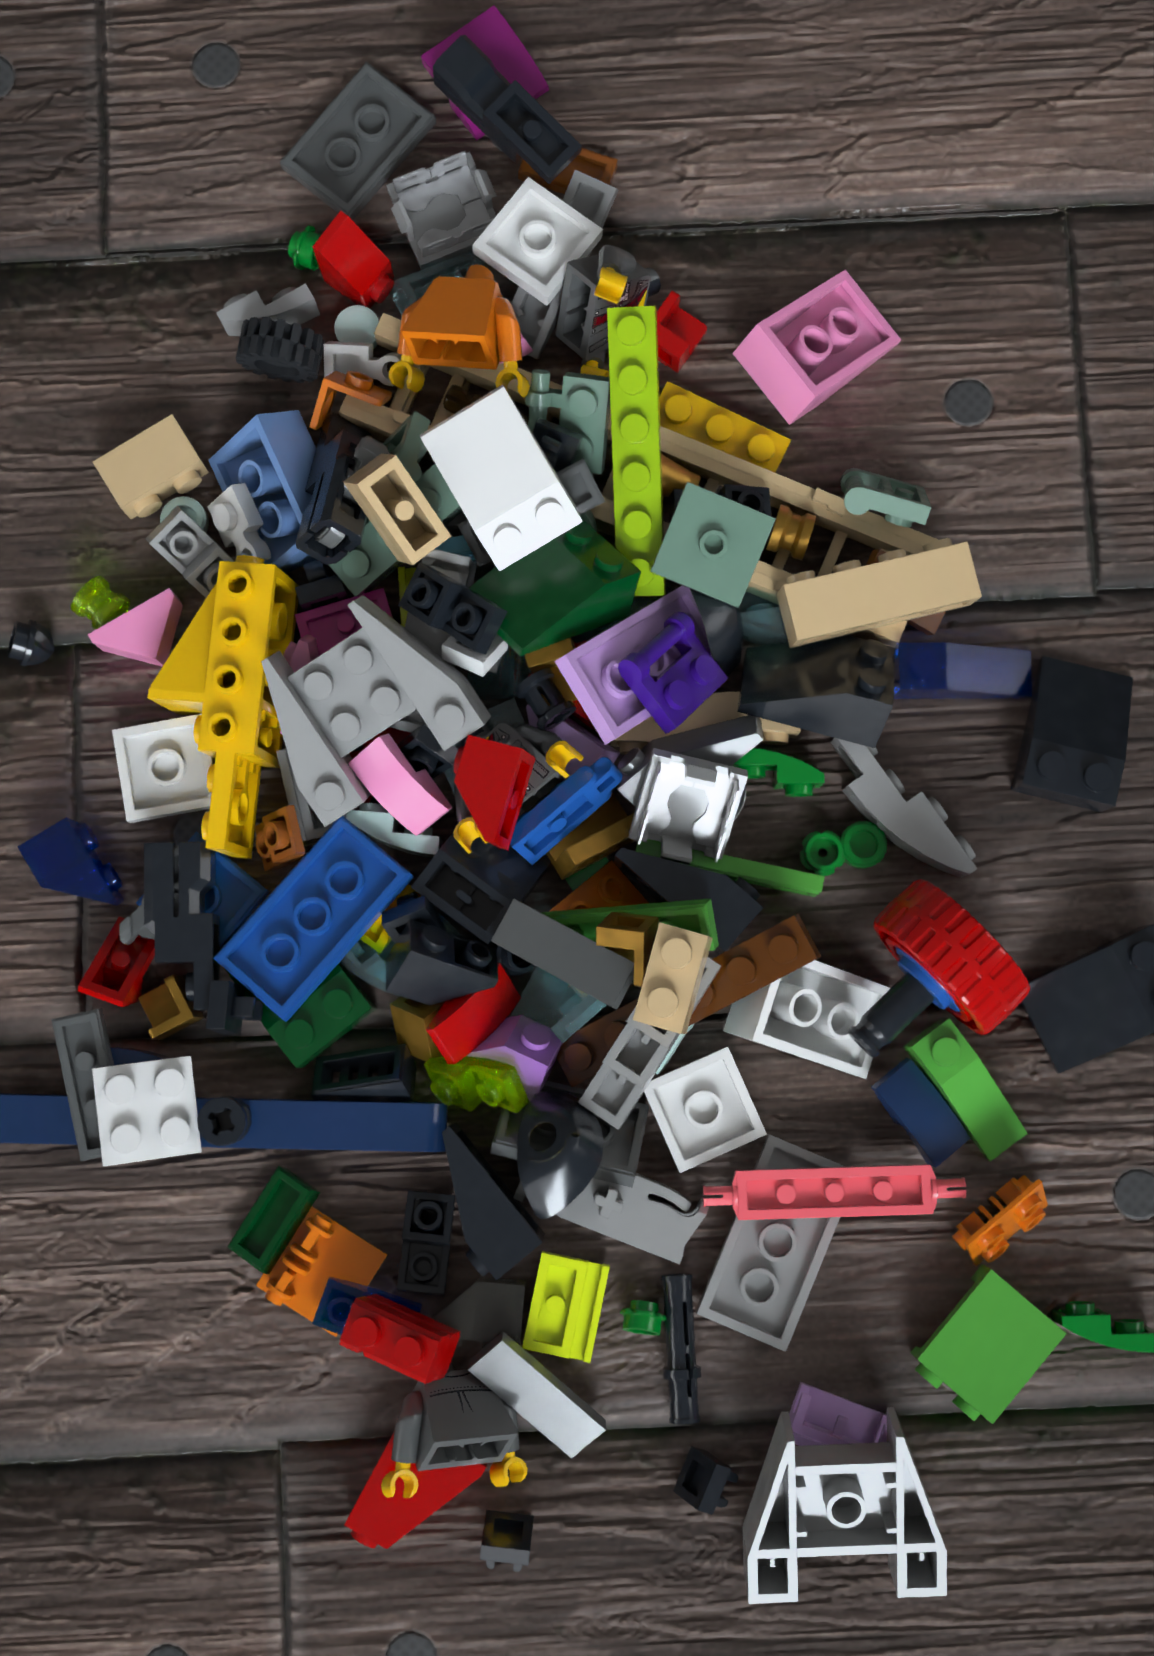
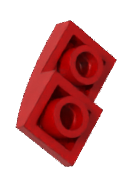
[426,963,521,1064]

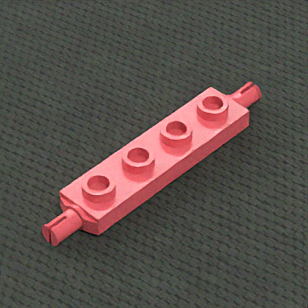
[703,1164,966,1220]

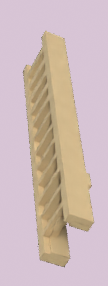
[339,313,938,648]

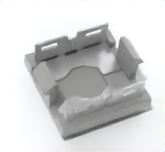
[386,151,497,271]
[629,748,748,865]

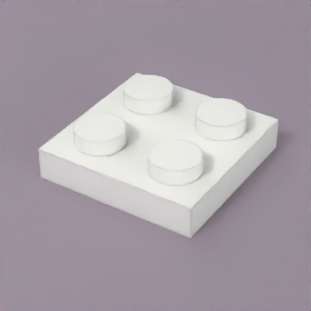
[473,177,603,306]
[112,714,215,823]
[644,1047,767,1173]
[92,1056,202,1167]

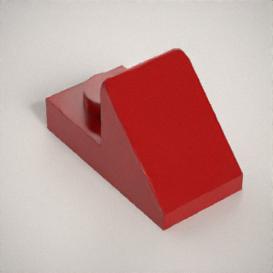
[78,916,155,1007]

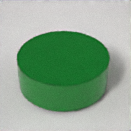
[840,821,887,869]

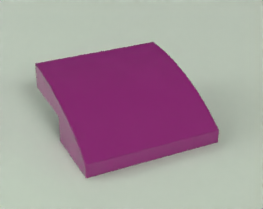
[421,5,549,141]

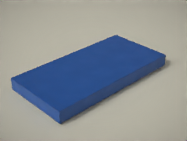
[213,816,414,1022]

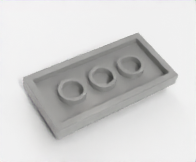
[696,1134,845,1352]

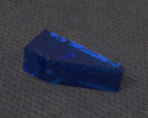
[894,642,1032,699]

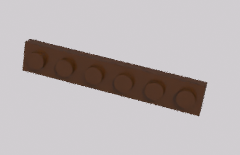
[557,913,821,1087]

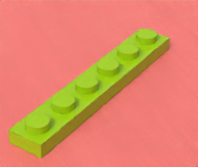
[607,305,666,597]

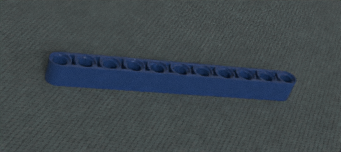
[0,1093,448,1152]

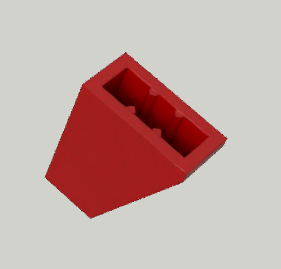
[344,1430,487,1549]

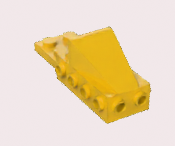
[147,555,299,859]

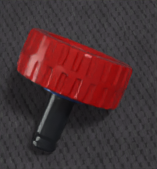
[848,879,1030,1057]

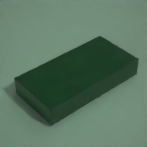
[227,1165,321,1274]

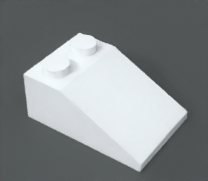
[420,385,583,571]
[723,960,890,1079]

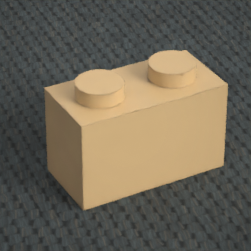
[93,414,209,519]
[343,453,451,565]
[633,923,713,1034]

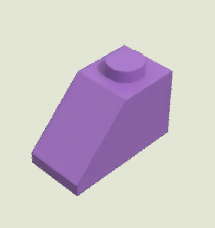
[453,1015,565,1100]

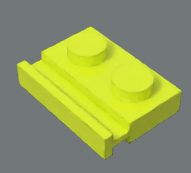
[522,1251,610,1363]

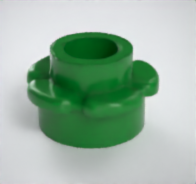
[288,225,322,271]
[800,830,845,876]
[620,1300,667,1335]

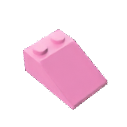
[732,269,901,425]

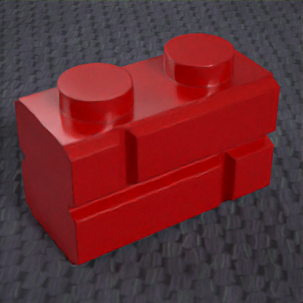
[339,1294,461,1384]

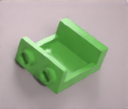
[911,1264,1067,1424]

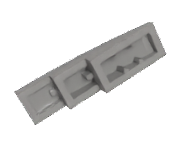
[511,170,619,359]
[578,957,721,1129]

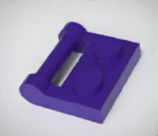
[618,611,728,734]

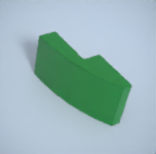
[732,748,825,797]
[1051,1301,1154,1353]

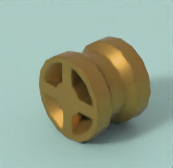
[766,505,816,561]

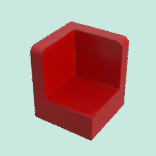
[657,290,707,373]

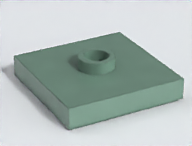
[650,482,776,608]

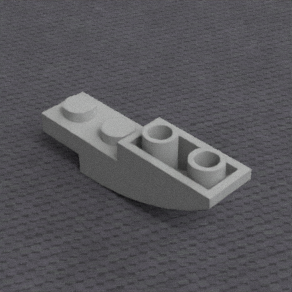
[830,738,978,878]

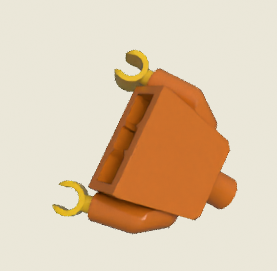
[389,264,530,398]

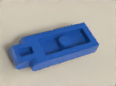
[510,757,623,865]

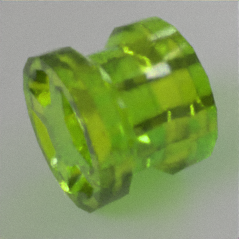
[71,575,130,630]

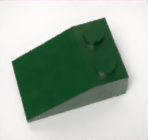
[469,518,641,656]
[224,961,378,1068]

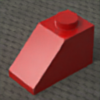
[312,210,394,309]
[454,735,536,850]

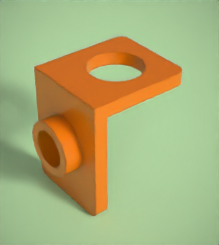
[309,371,392,430]

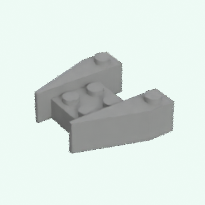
[261,595,491,827]
[742,1407,947,1604]

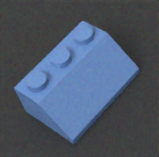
[208,410,317,574]

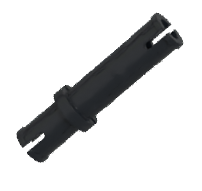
[661,1273,702,1424]

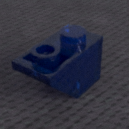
[18,817,124,906]

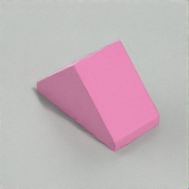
[88,588,183,667]

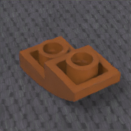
[255,805,305,871]

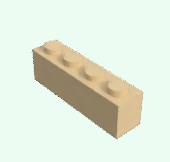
[776,538,982,648]

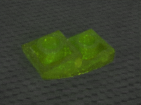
[424,1056,529,1114]

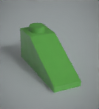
[903,1018,1028,1162]

